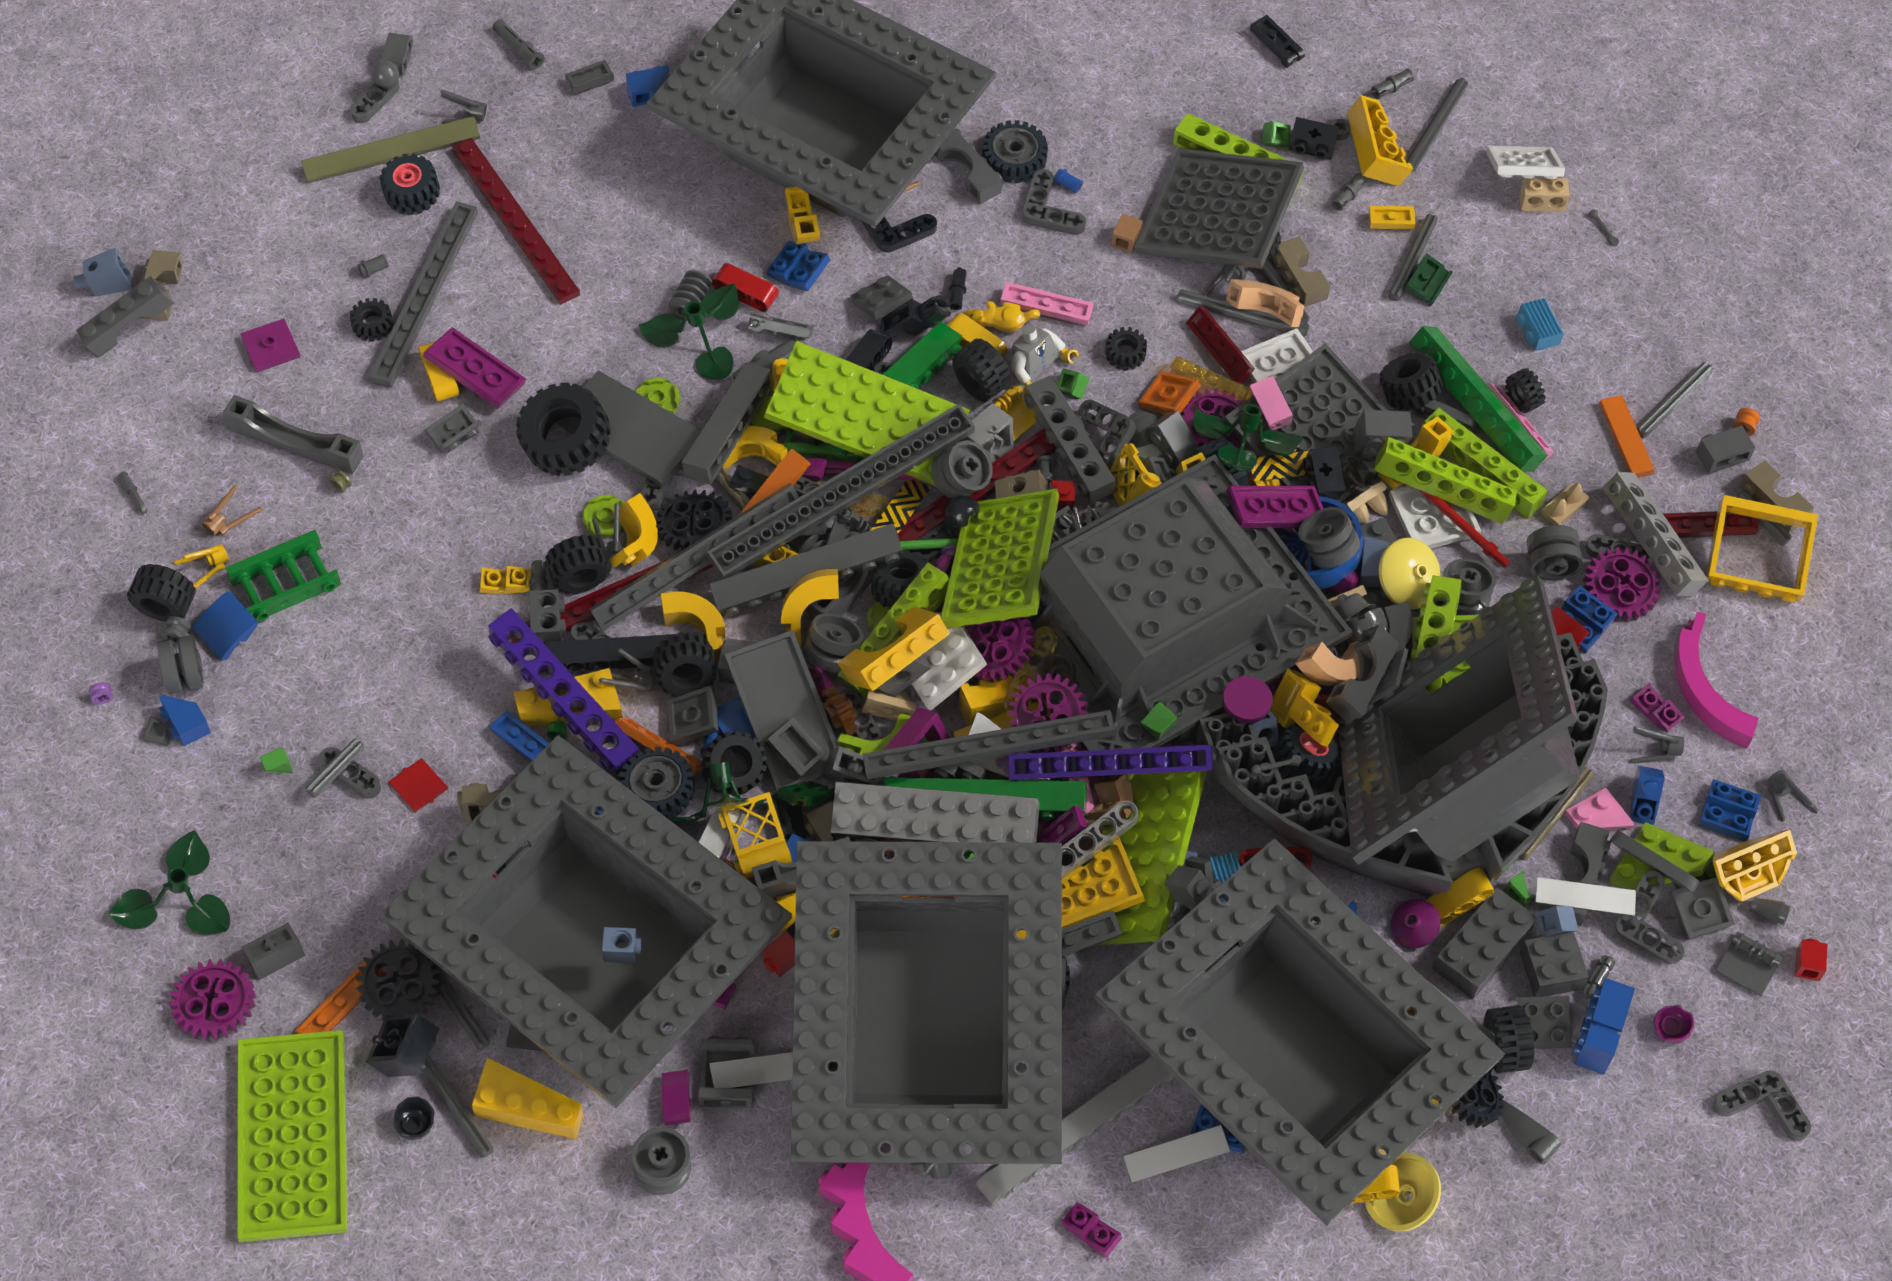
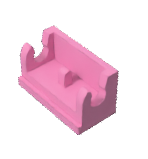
[1249,376,1293,431]

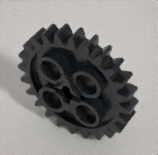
[655,489,732,551]
[356,939,441,1021]
[1451,1068,1504,1128]

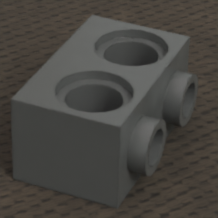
[529,589,566,642]

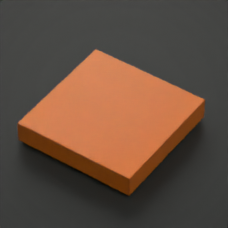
[1138,371,1201,414]

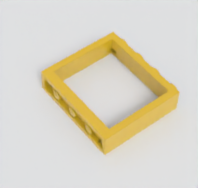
[1706,495,1818,603]

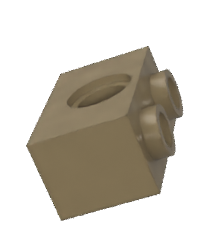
[995,470,1048,498]

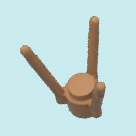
[201,485,262,536]

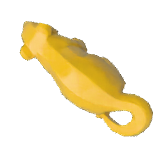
[964,301,1040,333]

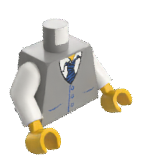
[1011,324,1079,396]

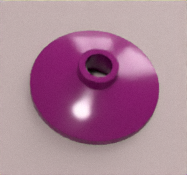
[1391,899,1440,949]

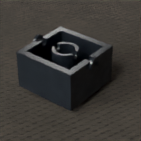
[366,1013,440,1077]

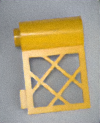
[1110,443,1161,506]
[718,792,792,879]

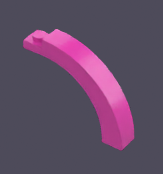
[1674,611,1759,748]

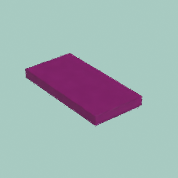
[423,327,526,409]
[1226,486,1324,528]

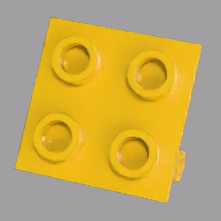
[993,385,1037,441]

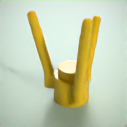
[173,544,229,589]

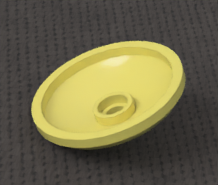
[1379,538,1441,610]
[1365,1153,1441,1232]

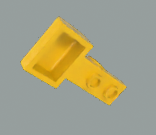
[1270,668,1339,747]

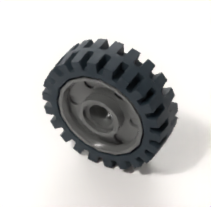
[982,120,1048,183]
[619,747,695,819]

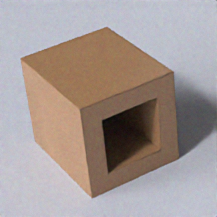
[1111,214,1143,254]

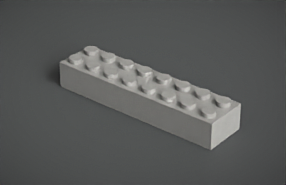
[831,782,1040,843]

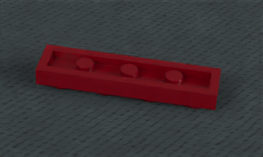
[1186,306,1255,385]
[1662,511,1759,538]

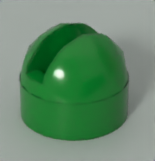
[546,720,567,740]

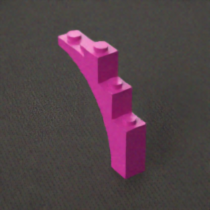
[818,1163,913,1281]

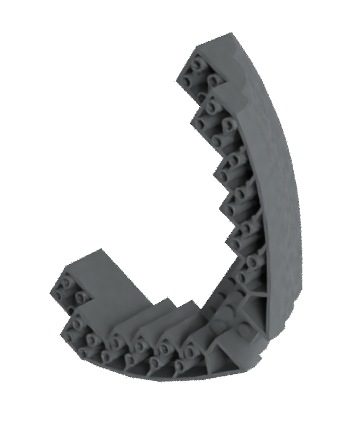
[1194,633,1608,896]

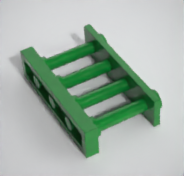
[226,530,341,621]

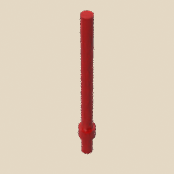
[1417,489,1511,569]

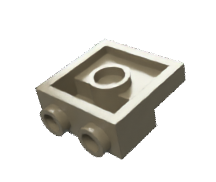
[457,783,510,826]

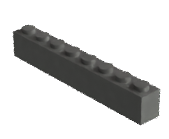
[710,523,904,616]

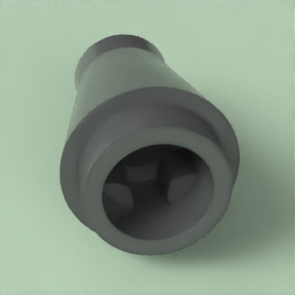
[1750,897,1791,925]

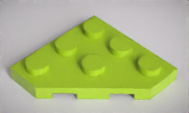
[1610,822,1714,891]

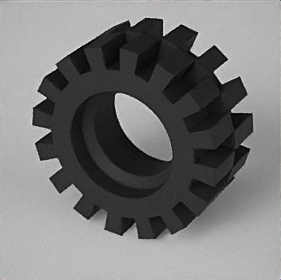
[350,298,393,342]
[1105,327,1147,371]
[1505,368,1546,413]

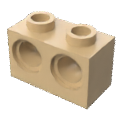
[1519,178,1570,212]

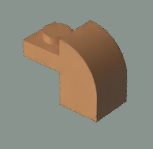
[1088,774,1133,821]

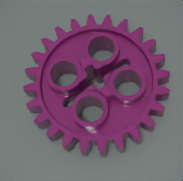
[1180,388,1243,448]
[1583,547,1662,622]
[965,617,1036,682]
[1008,673,1090,753]
[169,959,256,1041]

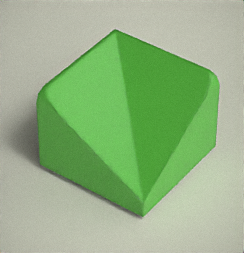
[1262,121,1291,147]
[1057,368,1090,399]
[1140,702,1177,740]
[260,748,293,773]
[1505,872,1534,907]

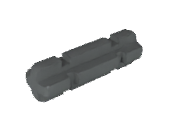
[1582,955,1615,999]

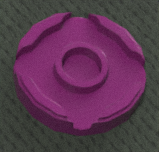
[1222,676,1272,723]

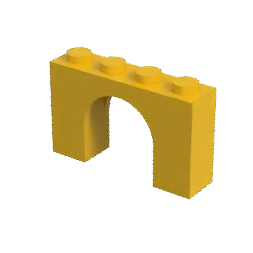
[837,606,950,691]

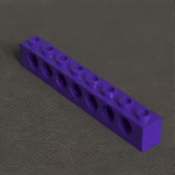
[488,608,639,775]
[1008,745,1213,780]

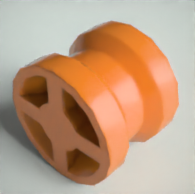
[1732,408,1760,436]

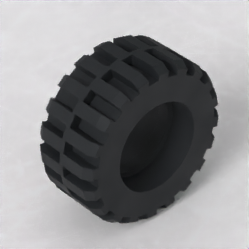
[516,382,611,476]

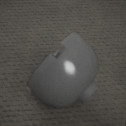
[1346,608,1388,645]

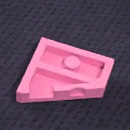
[1565,788,1635,831]

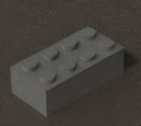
[1432,887,1537,999]

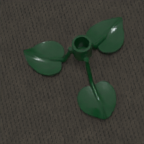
[639,284,739,380]
[1193,404,1303,472]
[665,762,778,824]
[109,830,230,935]

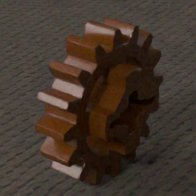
[821,685,857,735]

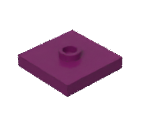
[240,319,300,372]

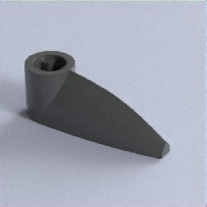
[1500,1099,1562,1165]

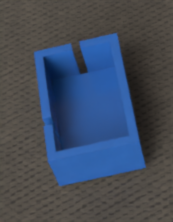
[1572,978,1635,1075]

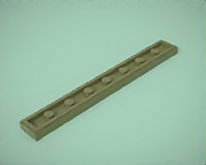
[301,116,480,183]

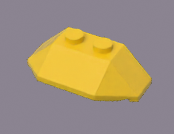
[1712,830,1797,902]

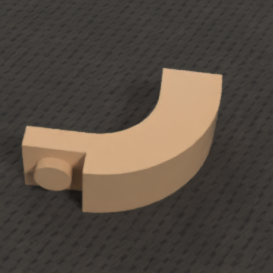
[1225,279,1304,327]
[1295,641,1360,686]

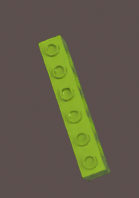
[1173,113,1303,190]
[1423,408,1548,519]
[1374,437,1517,524]
[838,563,949,699]
[1410,575,1461,694]

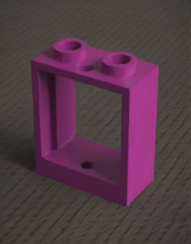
[884,707,950,778]

